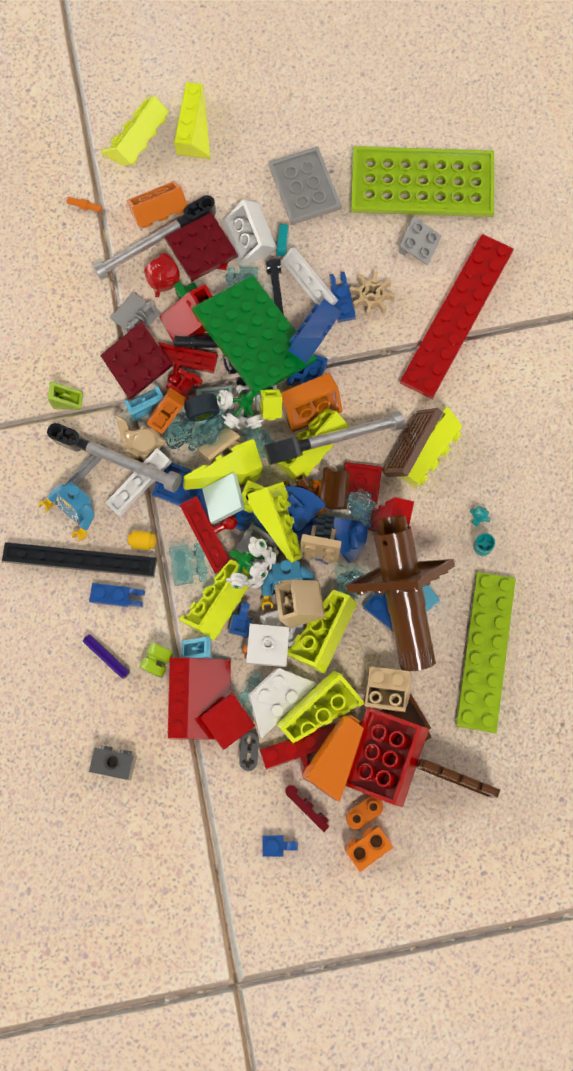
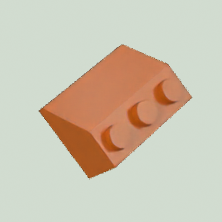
[126,181,187,228]
[281,372,343,433]

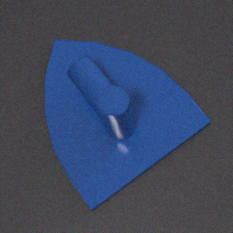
[285,486,326,532]
[333,517,368,563]

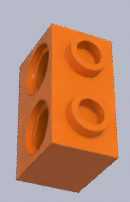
[147,388,186,434]
[345,825,393,872]

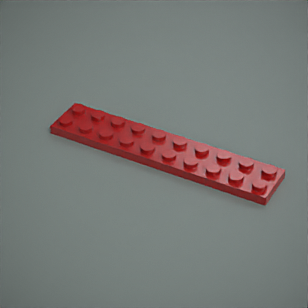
[400,234,514,400]

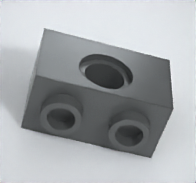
[89,745,137,781]

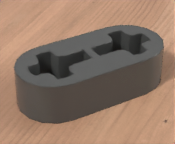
[239,732,259,771]

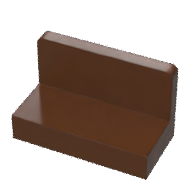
[321,467,350,510]

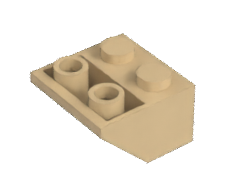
[197,427,241,466]
[275,579,325,628]
[365,667,413,712]

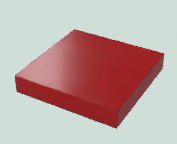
[344,462,382,504]
[200,693,255,750]

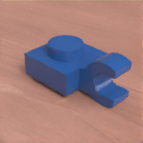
[228,602,252,638]
[263,835,298,857]

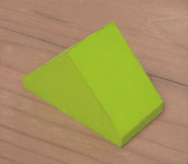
[48,381,83,410]

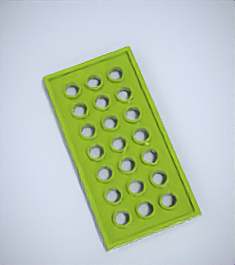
[351,146,494,217]

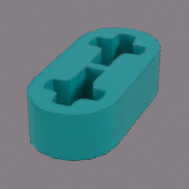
[277,224,289,257]

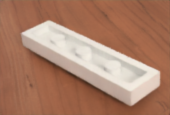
[281,248,338,306]
[106,448,172,517]

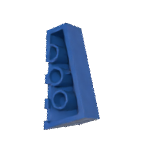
[288,299,342,363]

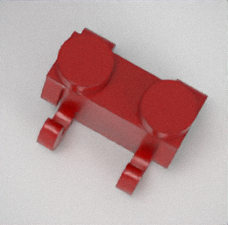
[166,369,203,401]

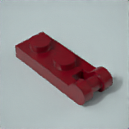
[285,785,330,832]

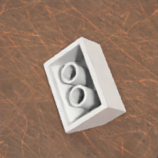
[222,200,277,266]

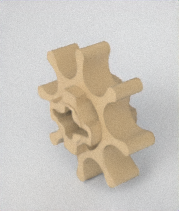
[350,271,395,317]

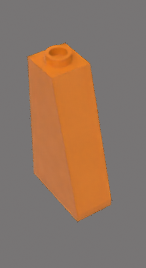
[302,715,364,802]

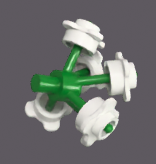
[217,385,265,430]
[226,537,277,589]

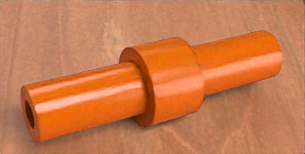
[67,197,102,213]

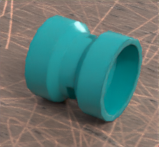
[473,533,495,556]

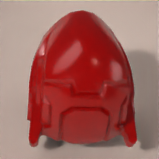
[144,253,180,298]

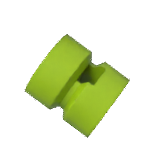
[139,642,174,678]

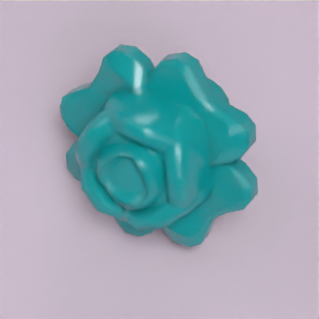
[470,506,491,526]

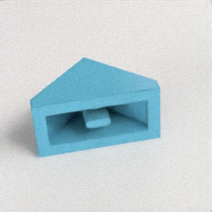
[181,637,212,659]

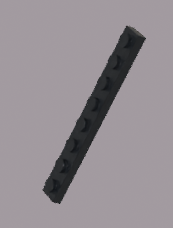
[2,542,157,578]

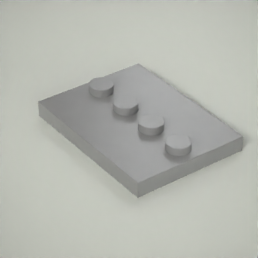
[268,147,342,225]

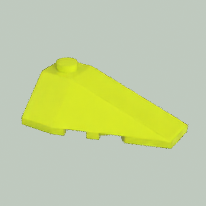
[183,439,262,490]
[247,482,302,563]

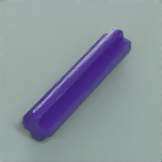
[83,634,130,679]

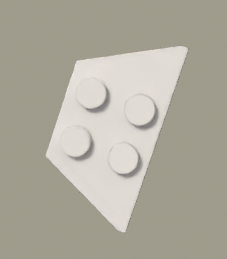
[248,667,317,738]

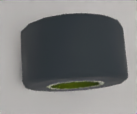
[184,393,220,422]

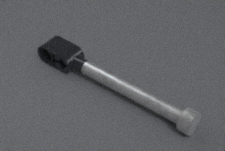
[91,195,216,281]
[263,411,404,465]
[47,423,182,493]

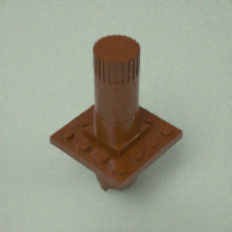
[346,515,455,671]

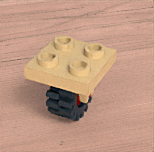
[300,514,342,563]

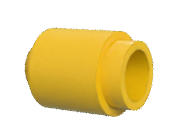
[127,530,156,550]

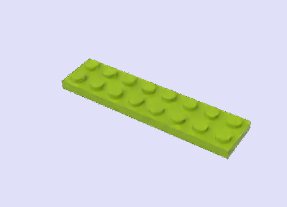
[456,572,516,734]

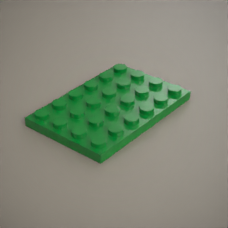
[192,275,317,397]

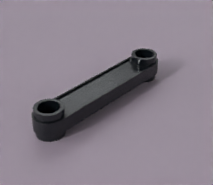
[266,258,284,315]

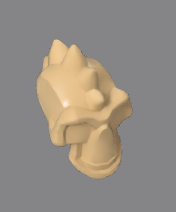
[115,416,167,461]

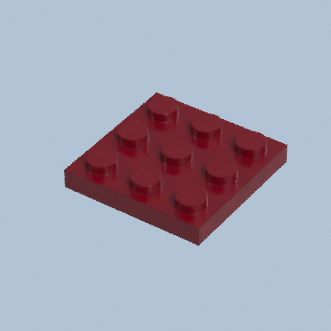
[165,212,238,282]
[100,321,174,399]

